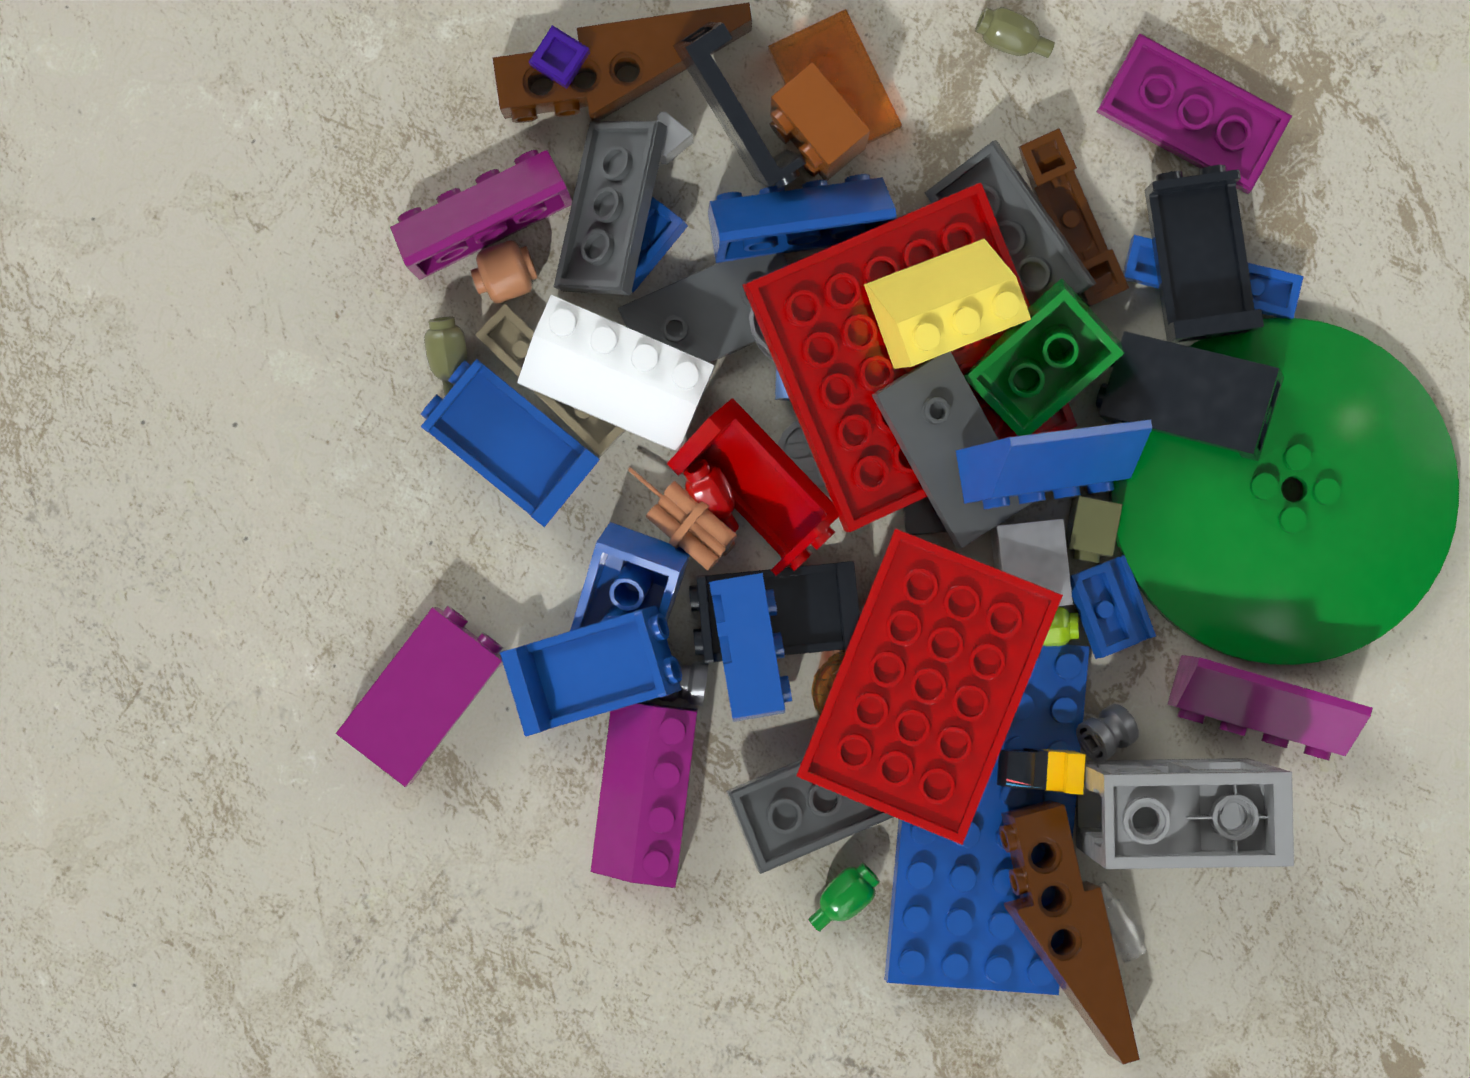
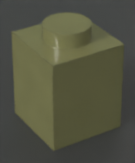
[1065,496,1122,564]

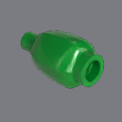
[808,863,880,932]

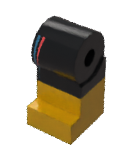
[997,748,1086,795]

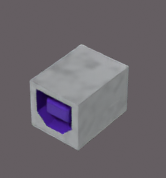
[990,519,1073,606]

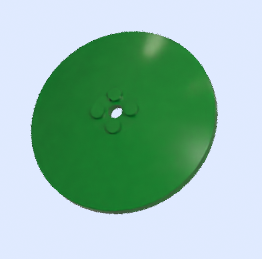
[1109,318,1459,665]

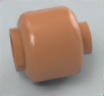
[470,240,538,303]

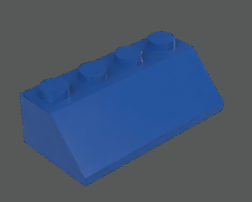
[708,174,897,263]
[956,420,1152,510]

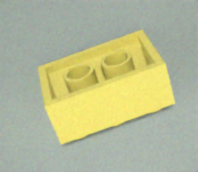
[864,239,1031,369]

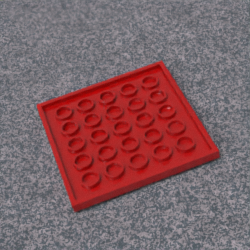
[742,182,1078,532]

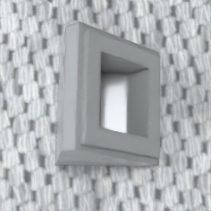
[657,112,693,164]

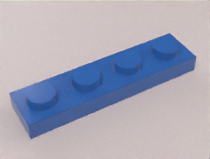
[1123,235,1304,319]

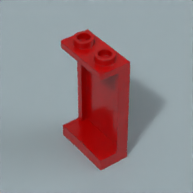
[667,398,839,576]

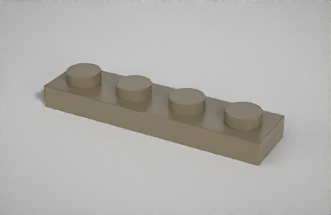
[475,304,626,457]

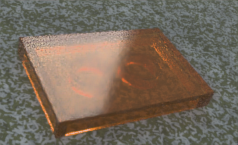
[768,9,902,144]

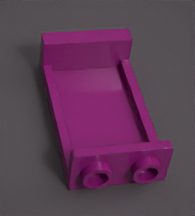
[335,606,503,787]

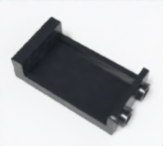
[673,22,806,188]
[1144,165,1264,343]
[1096,331,1284,461]
[689,561,860,664]

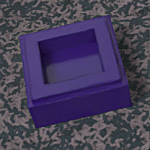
[529,25,590,89]

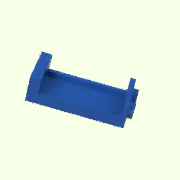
[420,359,600,527]
[500,605,682,737]

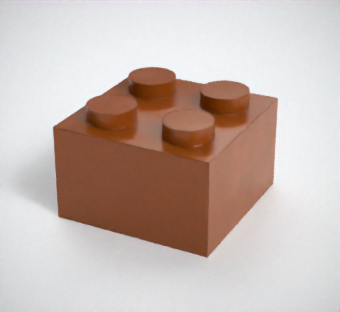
[769,62,870,181]

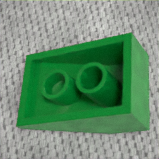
[964,278,1124,436]

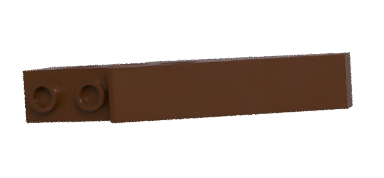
[493,2,752,123]
[999,800,1140,1065]

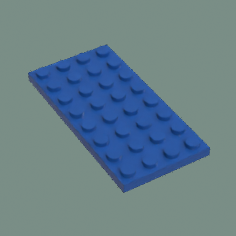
[884,644,1090,995]

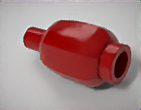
[683,460,739,532]

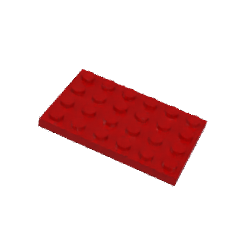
[796,529,1063,845]

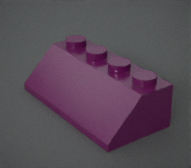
[390,149,572,280]
[1167,655,1373,761]
[590,702,698,888]

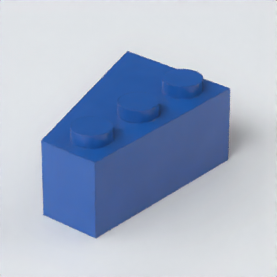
[709,573,792,722]

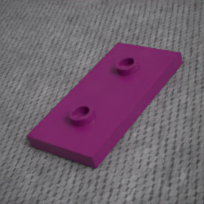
[1096,33,1292,194]

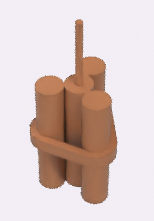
[628,467,737,571]

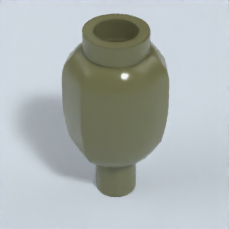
[975,7,1055,58]
[424,316,467,396]

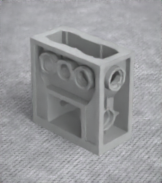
[1076,758,1294,869]

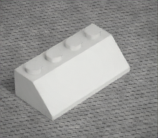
[517,295,715,452]

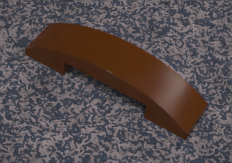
[1018,128,1129,307]

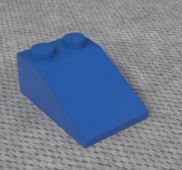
[570,522,690,631]

